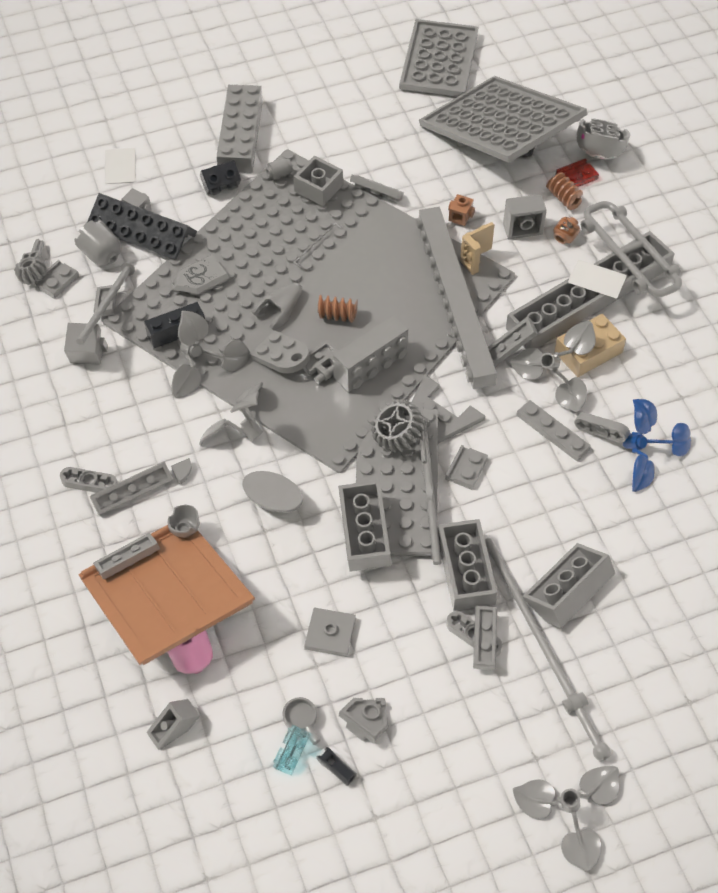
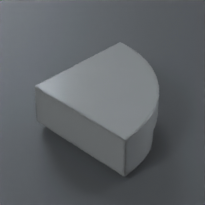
[171,458,192,485]

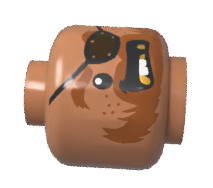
[553,217,580,244]

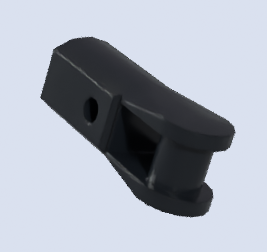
[316,747,357,786]

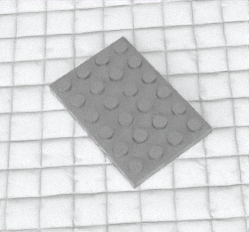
[399,19,479,97]

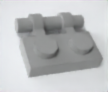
[298,340,339,384]

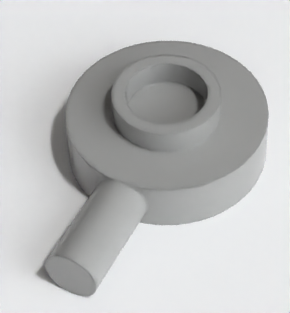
[283,697,321,745]

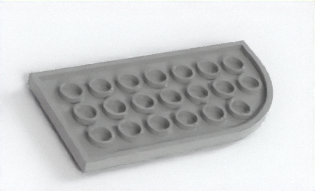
[356,409,438,556]

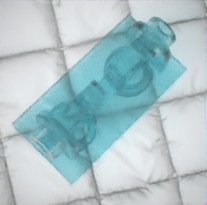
[273,724,311,776]

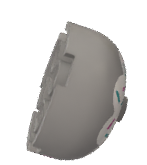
[576,118,631,160]

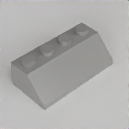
[523,543,616,628]

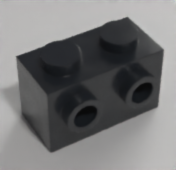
[199,160,241,195]

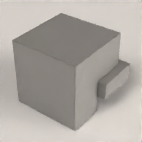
[64,323,108,364]

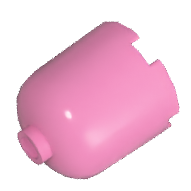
[167,630,213,674]

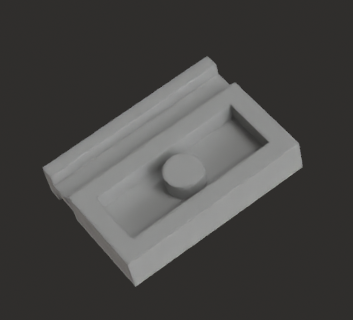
[34,259,79,299]
[445,445,488,490]

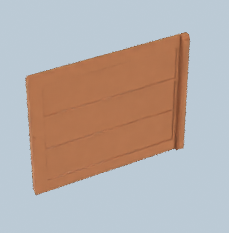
[78,525,255,665]

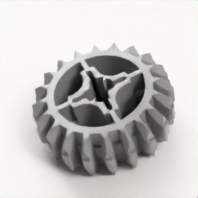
[371,399,425,453]

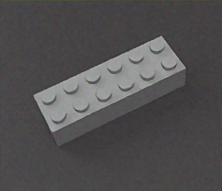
[216,84,263,173]

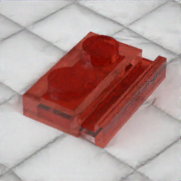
[555,158,599,187]

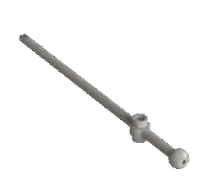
[485,538,611,761]

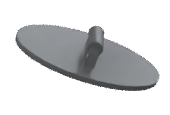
[242,471,303,512]

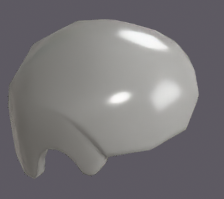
[168,504,200,538]

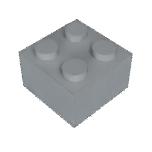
[294,156,343,206]
[503,194,547,239]

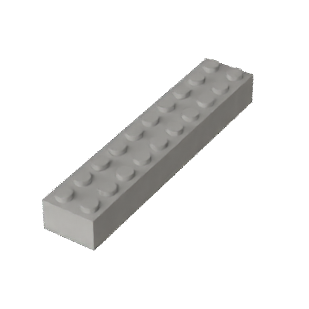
[506,231,675,349]

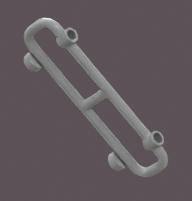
[580,201,682,297]

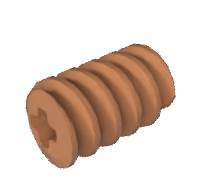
[546,172,583,210]
[318,295,358,323]

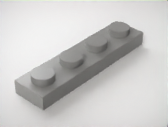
[516,400,591,461]
[89,461,173,515]

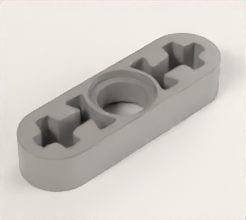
[574,412,630,443]
[60,467,117,493]
[446,611,502,657]

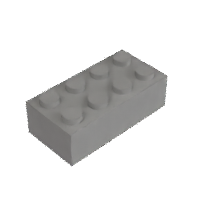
[333,315,408,393]
[338,480,392,572]
[438,519,498,611]

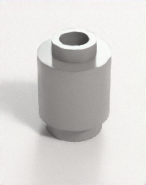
[266,158,293,180]

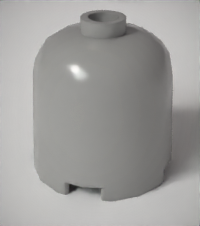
[74,219,121,266]

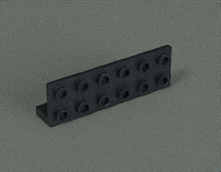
[87,193,197,260]

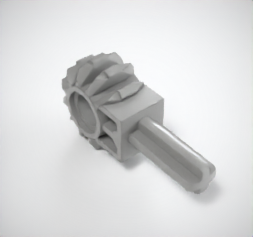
[14,239,47,285]

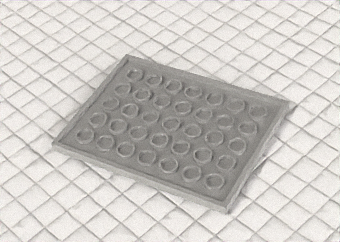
[419,76,588,163]

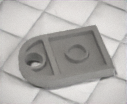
[250,331,310,373]

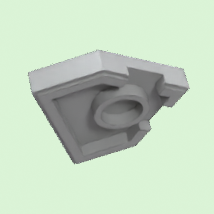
[338,698,388,743]

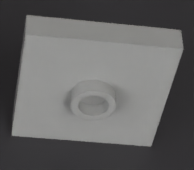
[304,607,356,657]

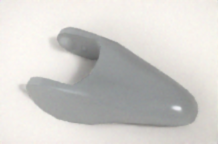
[252,282,302,330]

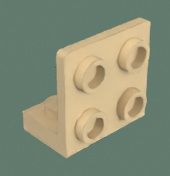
[460,222,495,275]

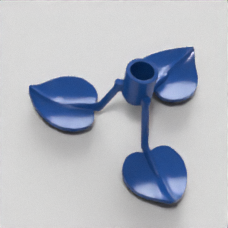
[623,399,691,492]

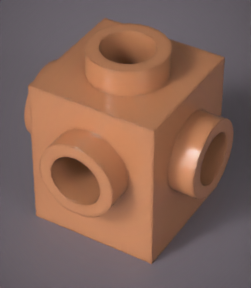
[448,194,475,226]

